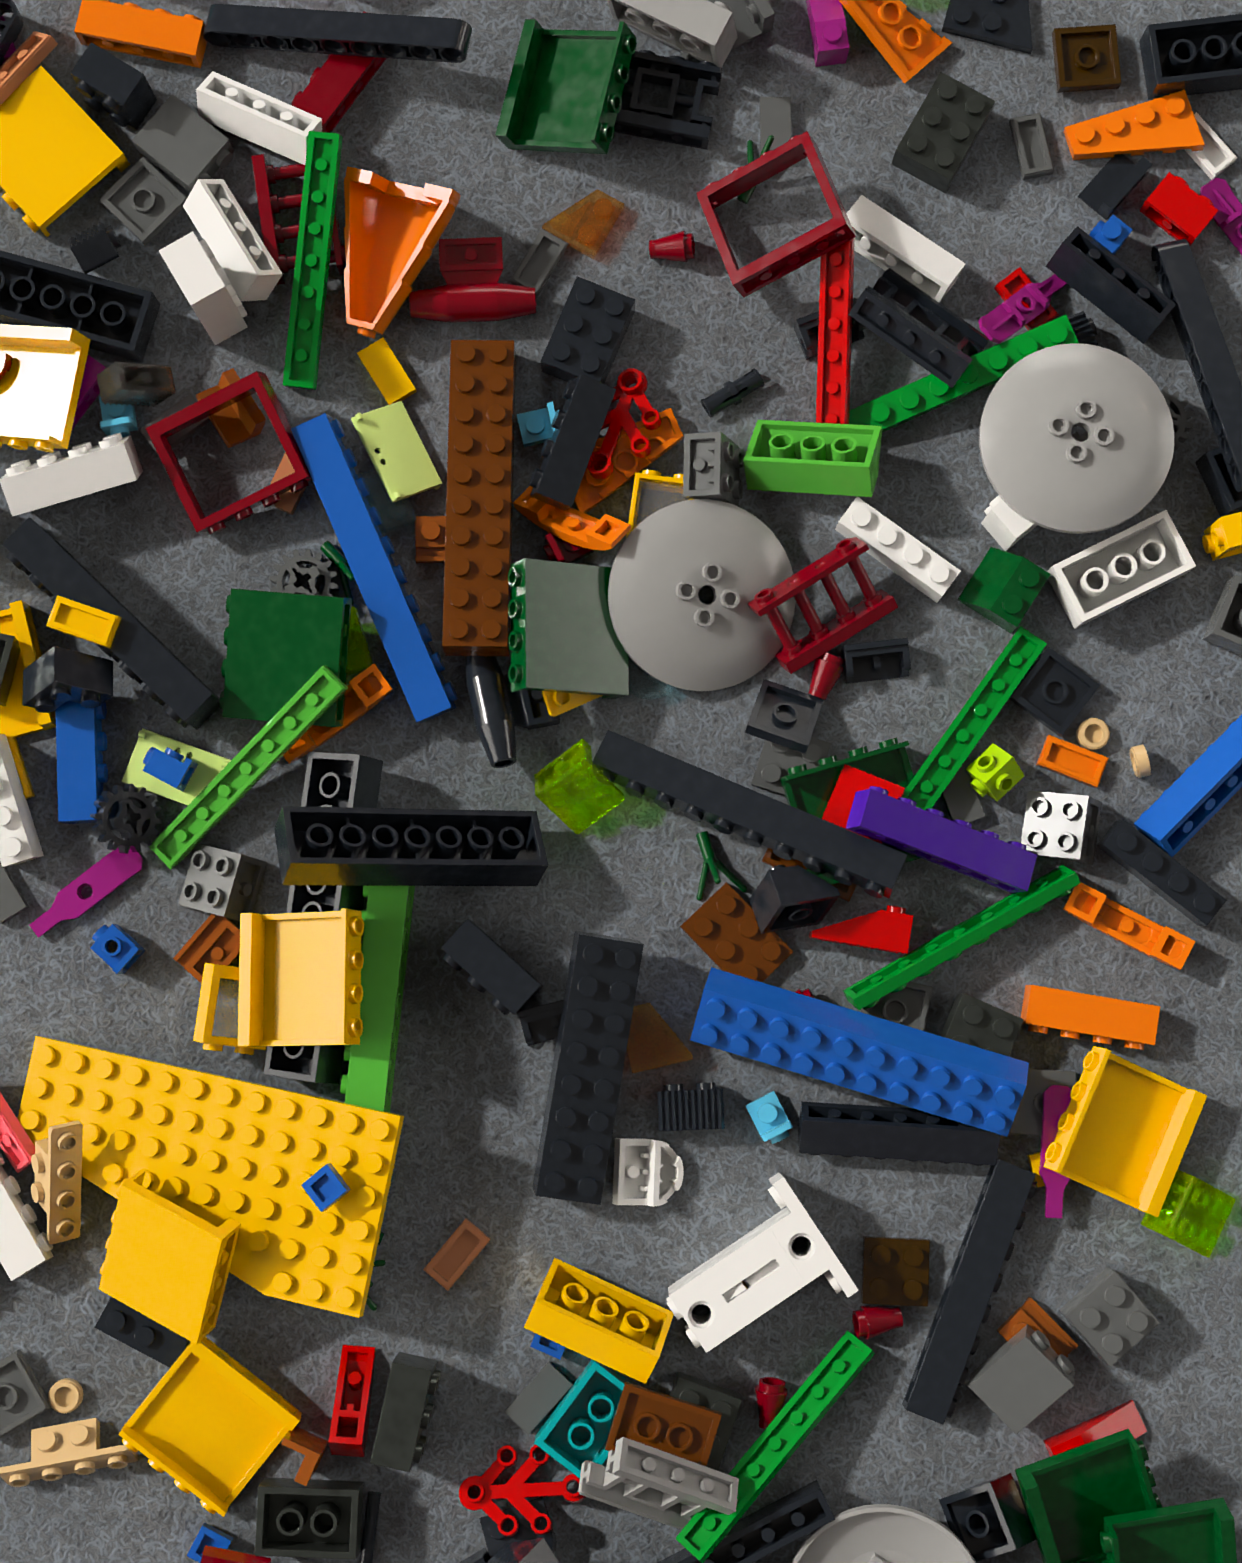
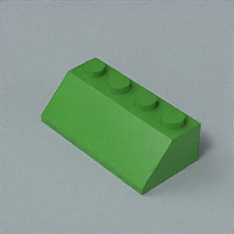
[743,420,882,497]

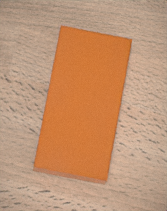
[1036,735,1109,788]

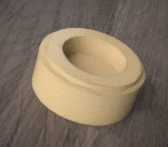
[1076,718,1110,751]
[1130,744,1151,778]
[48,1378,84,1413]

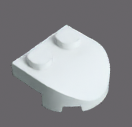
[612,1138,684,1207]

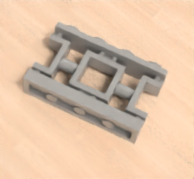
[578,1437,739,1530]

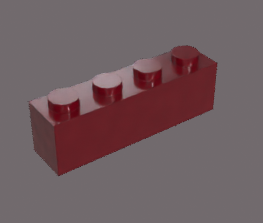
[292,11,387,133]

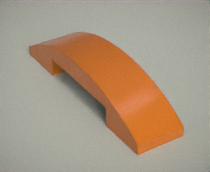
[513,486,631,550]
[283,663,393,764]
[1063,882,1196,970]

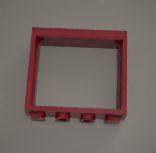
[696,131,856,297]
[146,371,312,535]

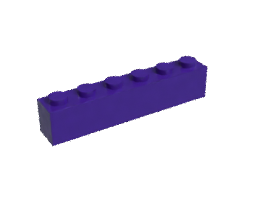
[845,786,1037,893]

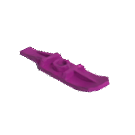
[1200,178,1242,255]
[978,274,1067,344]
[29,847,143,938]
[1039,1085,1071,1218]

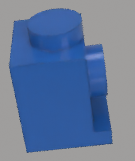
[1089,214,1132,255]
[143,747,198,792]
[90,924,146,974]

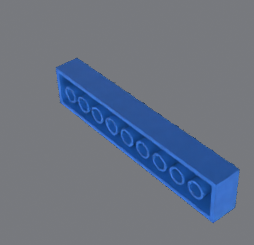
[690,967,1029,1137]

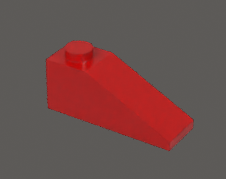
[809,905,914,955]
[328,1345,376,1457]
[1043,1400,1147,1457]

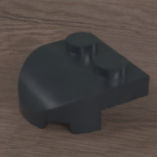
[479,1497,557,1558]

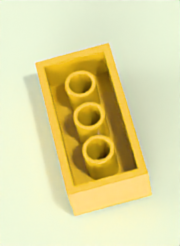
[524,1258,674,1384]

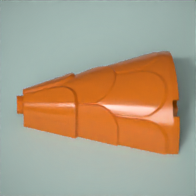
[344,166,460,339]

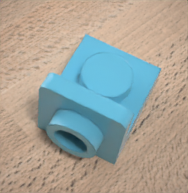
[99,391,138,437]
[517,402,558,447]
[745,1091,793,1144]

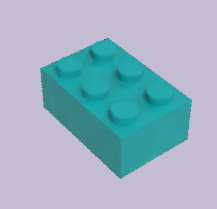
[534,1360,633,1478]

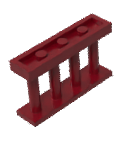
[251,154,346,285]
[747,537,898,674]

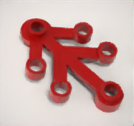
[587,368,662,480]
[459,1445,586,1537]

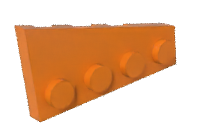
[839,0,952,84]
[1064,90,1205,160]
[574,408,683,514]

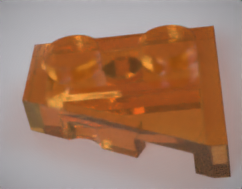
[542,189,624,260]
[627,1002,693,1073]

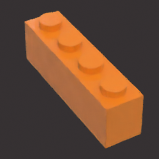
[74,0,207,68]
[1021,985,1160,1050]

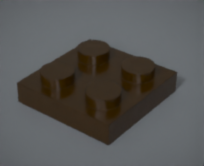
[1052,24,1121,93]
[861,1236,930,1307]

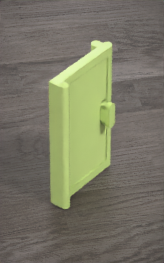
[351,401,442,503]
[122,728,231,806]

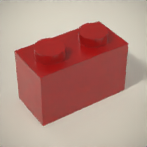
[1139,172,1219,246]

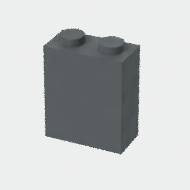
[132,94,234,193]
[968,1324,1075,1435]

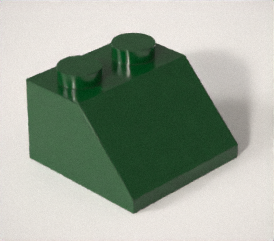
[957,547,1051,634]

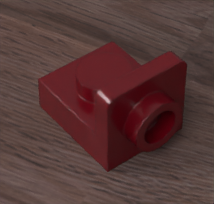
[543,533,594,563]

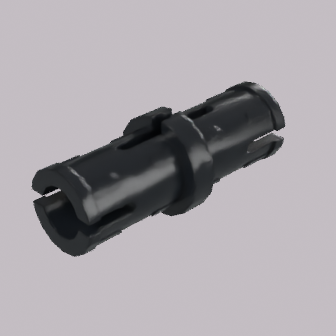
[701,368,765,418]

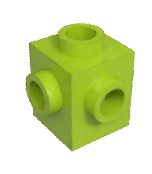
[966,743,1025,802]

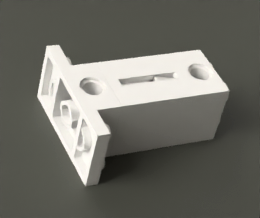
[666,1173,859,1353]

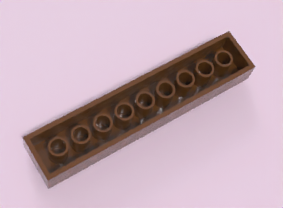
[442,340,516,657]

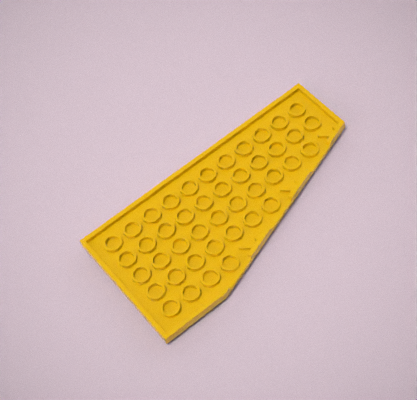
[17,1036,404,1318]

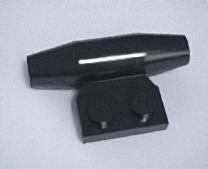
[465,656,560,768]

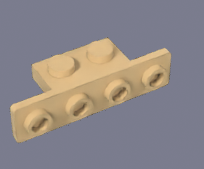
[31,1120,83,1245]
[0,1418,138,1487]

